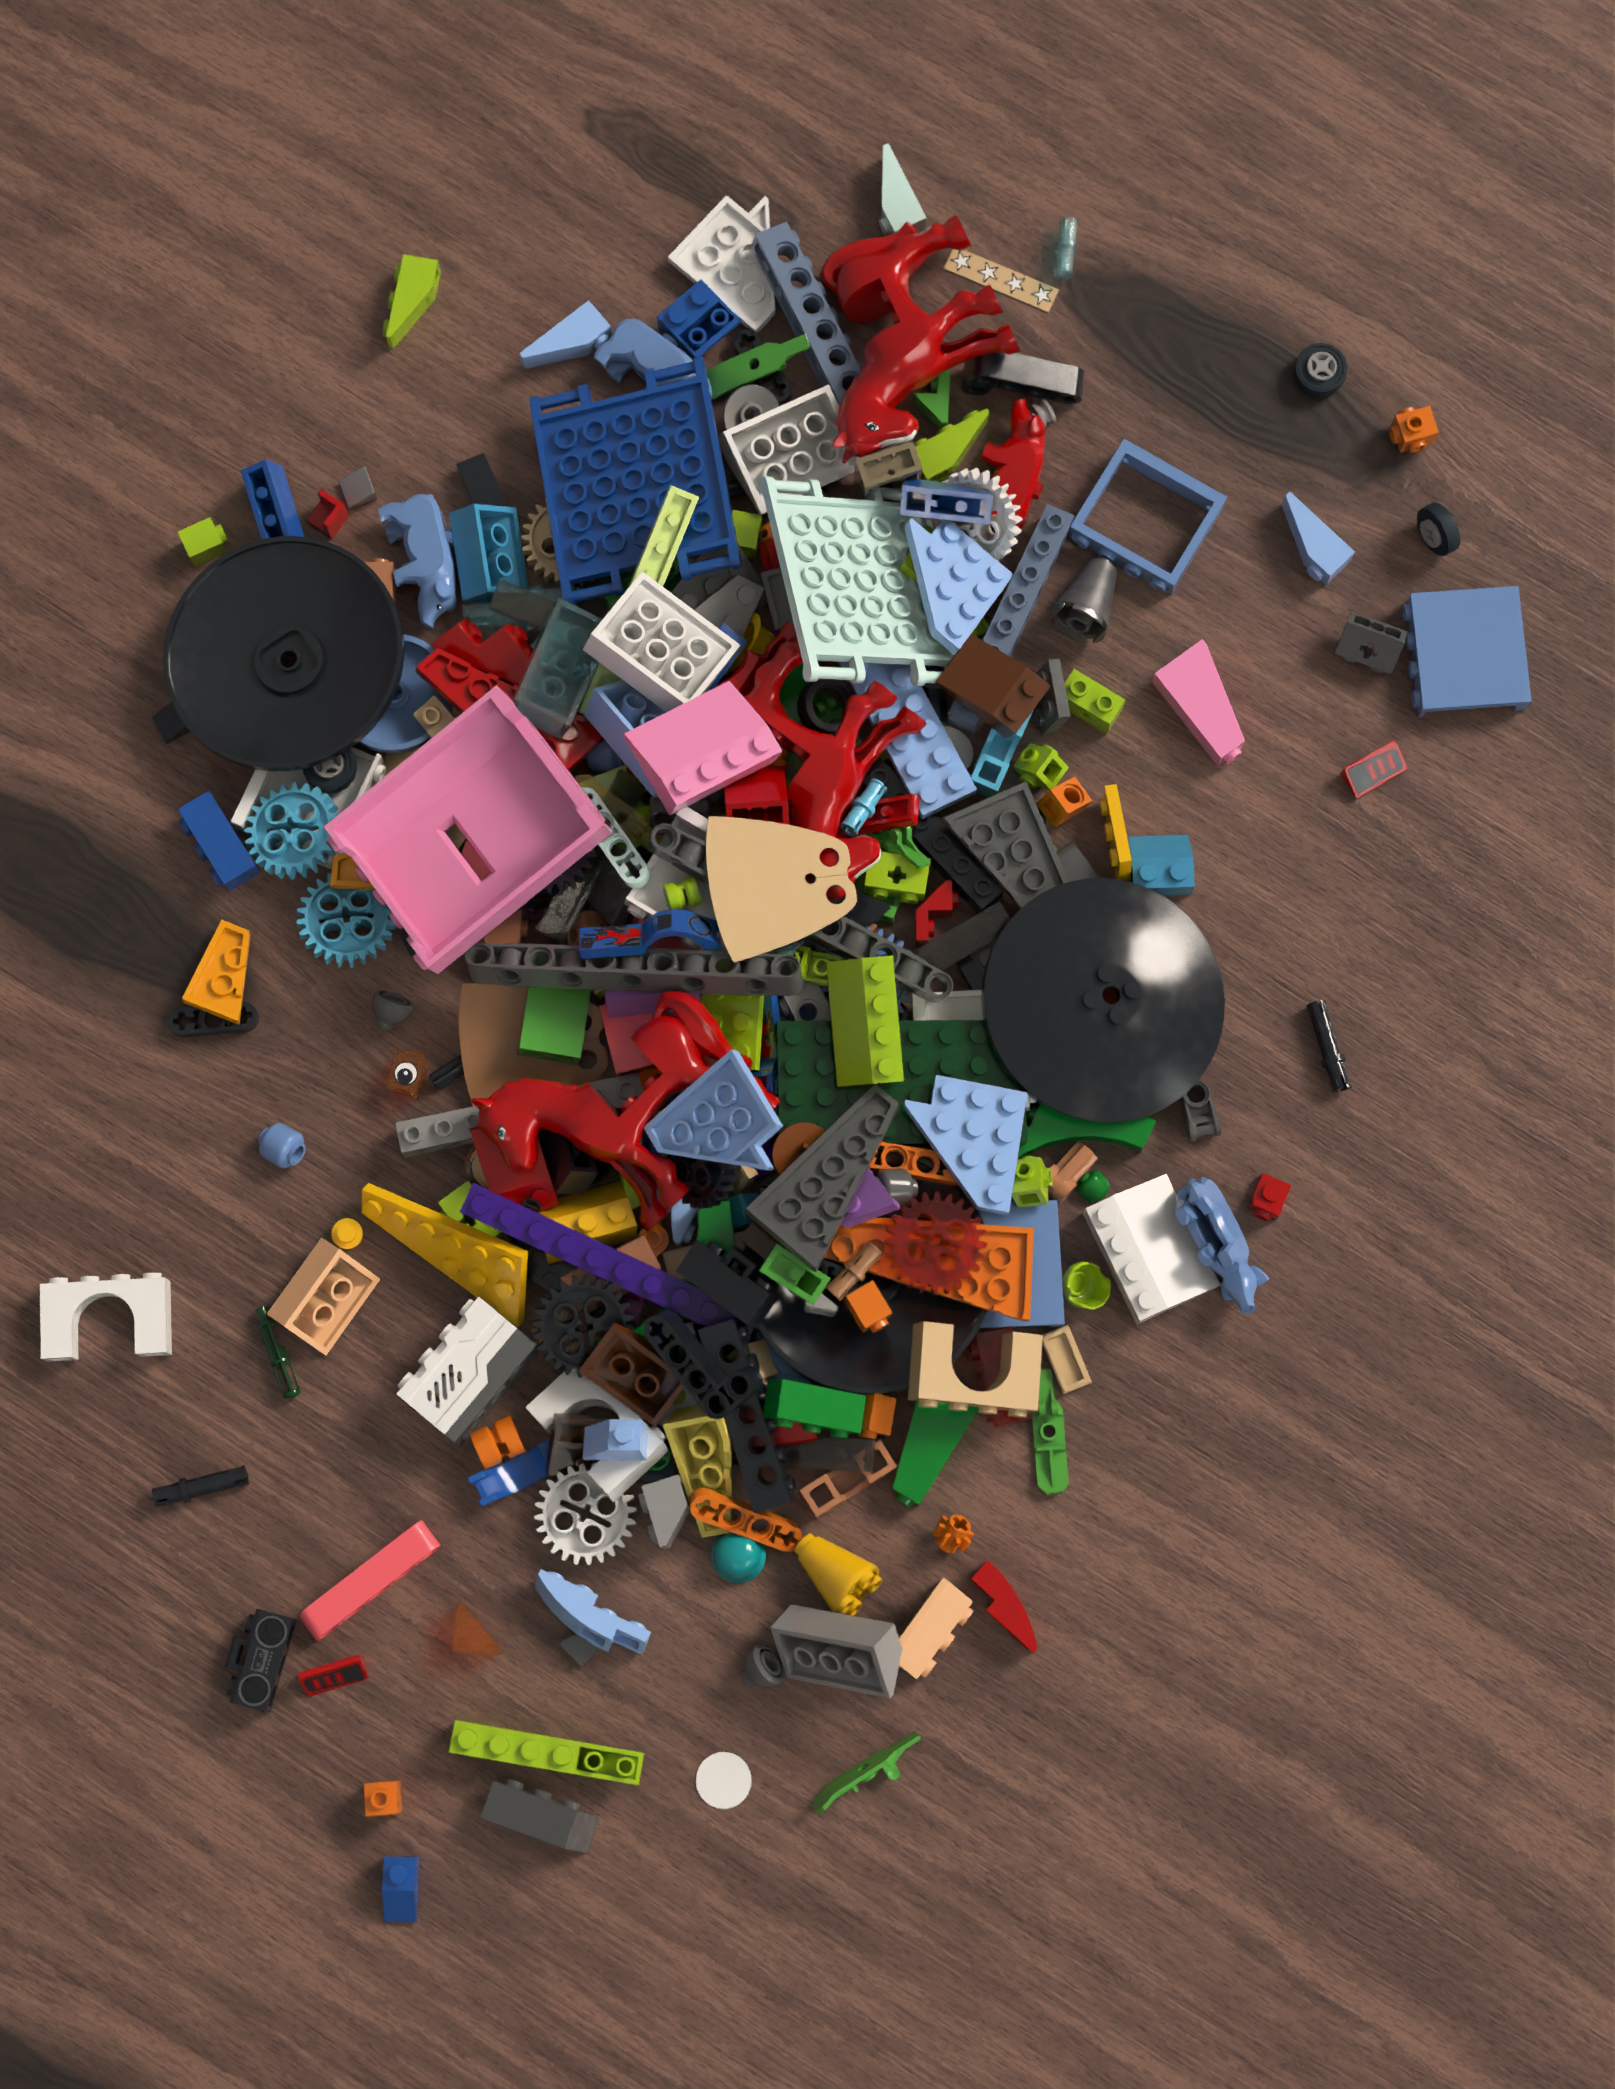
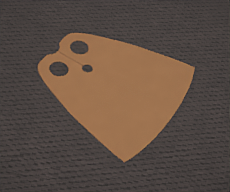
[459,983,608,1106]

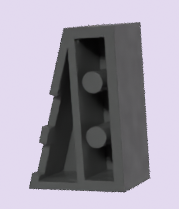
[480,1778,600,1853]

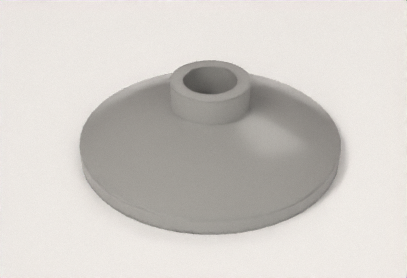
[723,385,779,430]

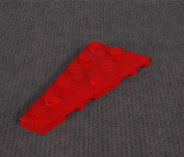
[415,648,605,772]

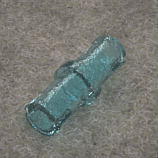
[1054,217,1079,279]

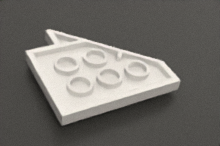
[668,195,775,333]

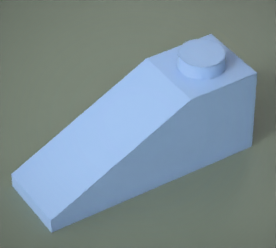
[519,300,612,369]
[1282,491,1355,585]

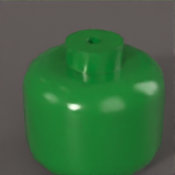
[1076,1170,1110,1204]

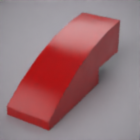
[970,1560,1038,1654]

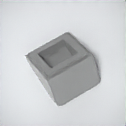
[339,467,377,509]
[803,1293,838,1317]

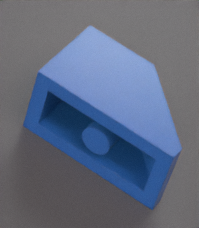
[382,1855,420,1922]

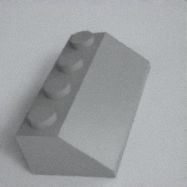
[770,1604,902,1699]

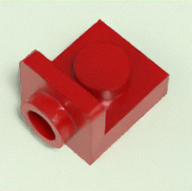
[1247,1173,1291,1222]

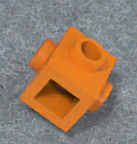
[1389,406,1439,453]

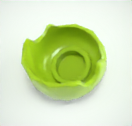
[1062,1262,1111,1310]

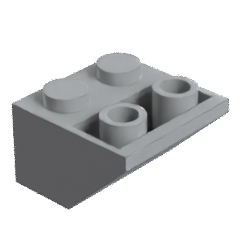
[638,1475,690,1549]

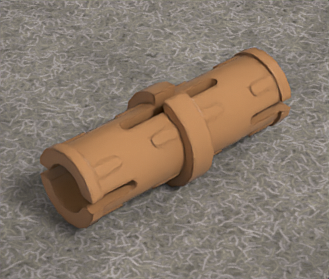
[825,1241,883,1301]

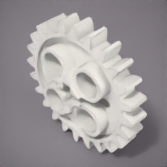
[933,468,1023,561]
[534,1463,637,1566]

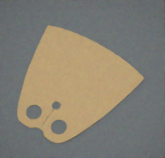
[706,816,857,962]

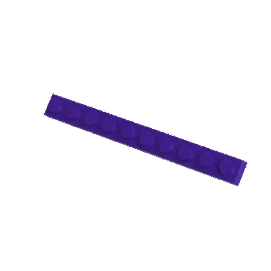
[460,1183,754,1335]

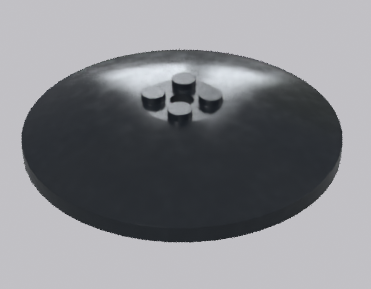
[163,536,405,772]
[981,878,1225,1124]
[742,1149,987,1395]

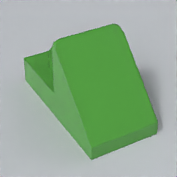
[913,369,950,431]
[760,1244,831,1306]

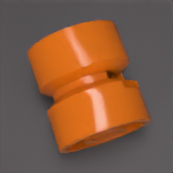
[470,1415,526,1470]

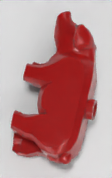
[981,399,1046,530]

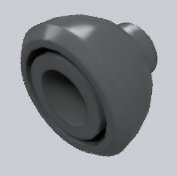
[372,990,414,1030]
[742,1645,784,1688]

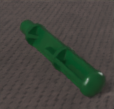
[255,1306,301,1399]

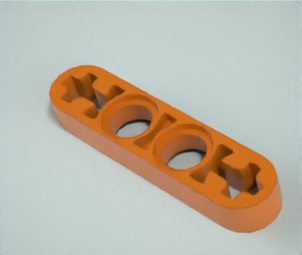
[869,1142,958,1185]
[688,1488,803,1552]

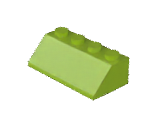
[826,955,904,1087]

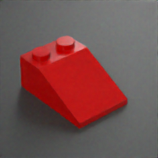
[470,1126,560,1212]

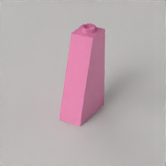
[1152,639,1245,766]

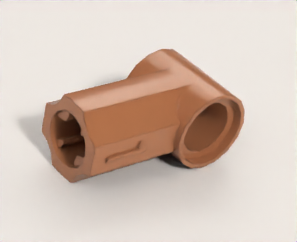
[1048,1141,1098,1205]

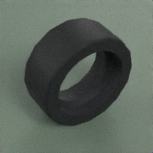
[797,679,856,734]

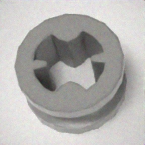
[1030,399,1056,428]

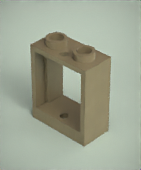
[854,441,923,500]

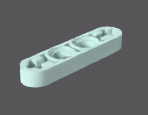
[582,787,650,889]

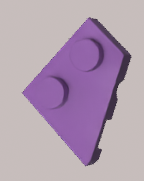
[841,1168,900,1229]

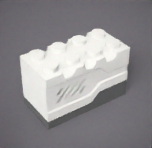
[397,1297,541,1447]

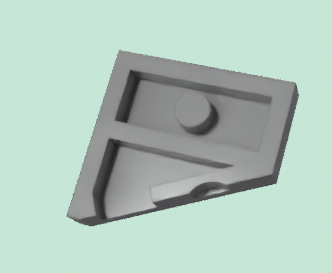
[694,575,765,636]

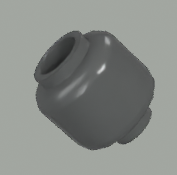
[875,1169,918,1209]

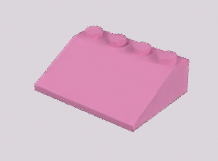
[623,681,782,816]

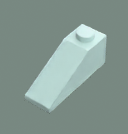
[879,143,926,236]

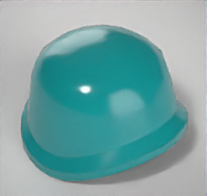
[711,1532,766,1583]

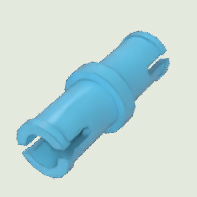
[839,778,887,837]

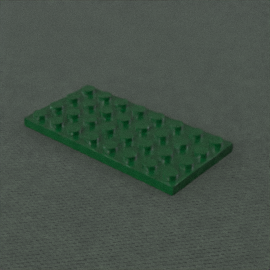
[776,1020,1027,1145]

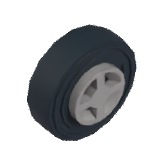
[1293,343,1348,397]
[1417,502,1461,556]
[303,749,357,794]

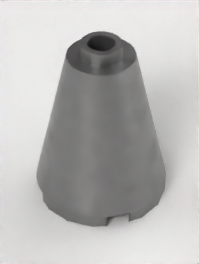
[1049,557,1117,643]

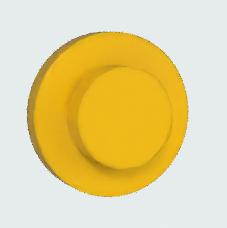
[331,1218,363,1249]

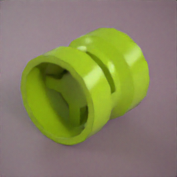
[662,875,702,910]

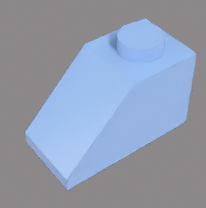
[583,1419,648,1461]

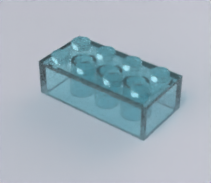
[512,598,603,739]

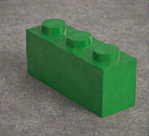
[763,1379,866,1439]

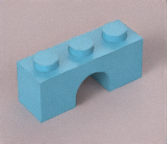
[970,711,1033,798]

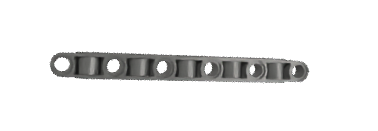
[647,823,953,1003]
[465,943,803,996]

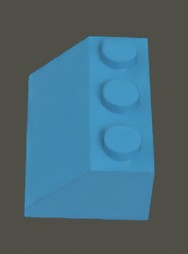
[449,504,530,602]

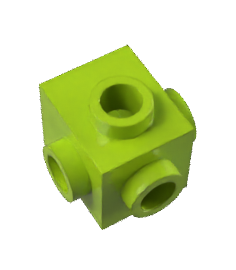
[1013,743,1069,790]
[1012,1156,1053,1208]

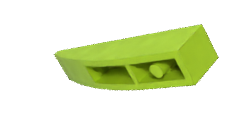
[449,1720,644,1785]

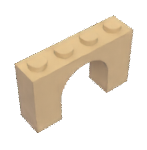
[908,1321,1043,1418]

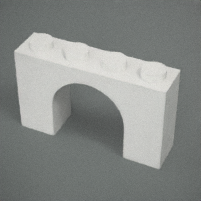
[40,1273,172,1362]
[525,1368,669,1502]

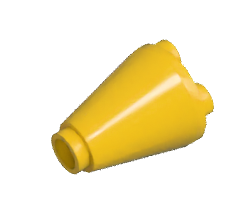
[794,1533,883,1616]

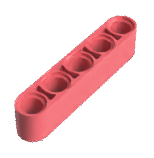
[298,1520,441,1641]

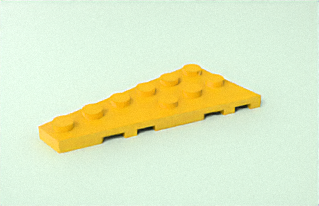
[362,1183,528,1328]

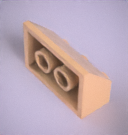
[267,1238,380,1355]
[899,1577,973,1679]

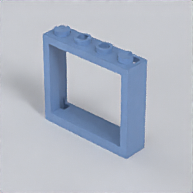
[1068,439,1228,595]

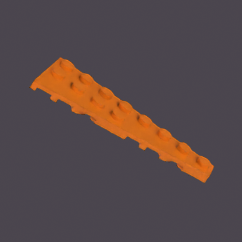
[824,1218,1034,1322]

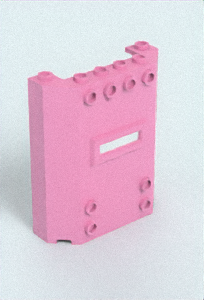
[324,685,612,974]

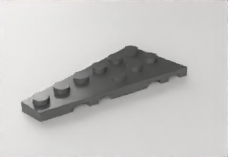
[941,782,1069,909]
[746,1084,898,1273]

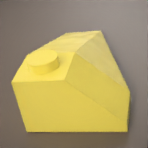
[663,1405,732,1538]

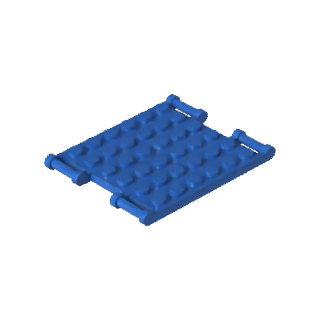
[529,356,742,608]

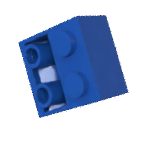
[657,279,741,359]

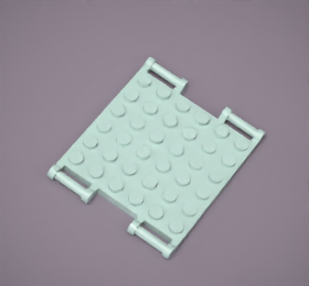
[758,476,956,686]

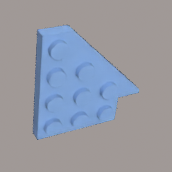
[904,518,1014,655]
[644,1050,783,1170]
[903,1075,1028,1215]

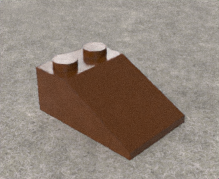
[935,634,1051,739]
[578,1323,685,1427]

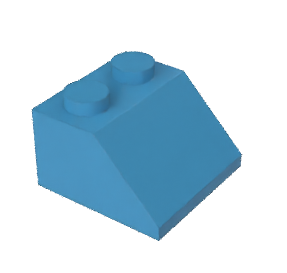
[1127,835,1195,896]

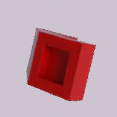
[915,880,958,947]

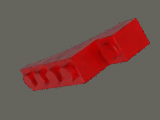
[431,619,582,716]

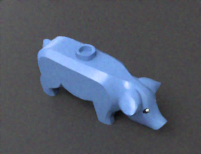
[594,319,713,400]
[378,494,457,629]
[1175,1177,1269,1314]

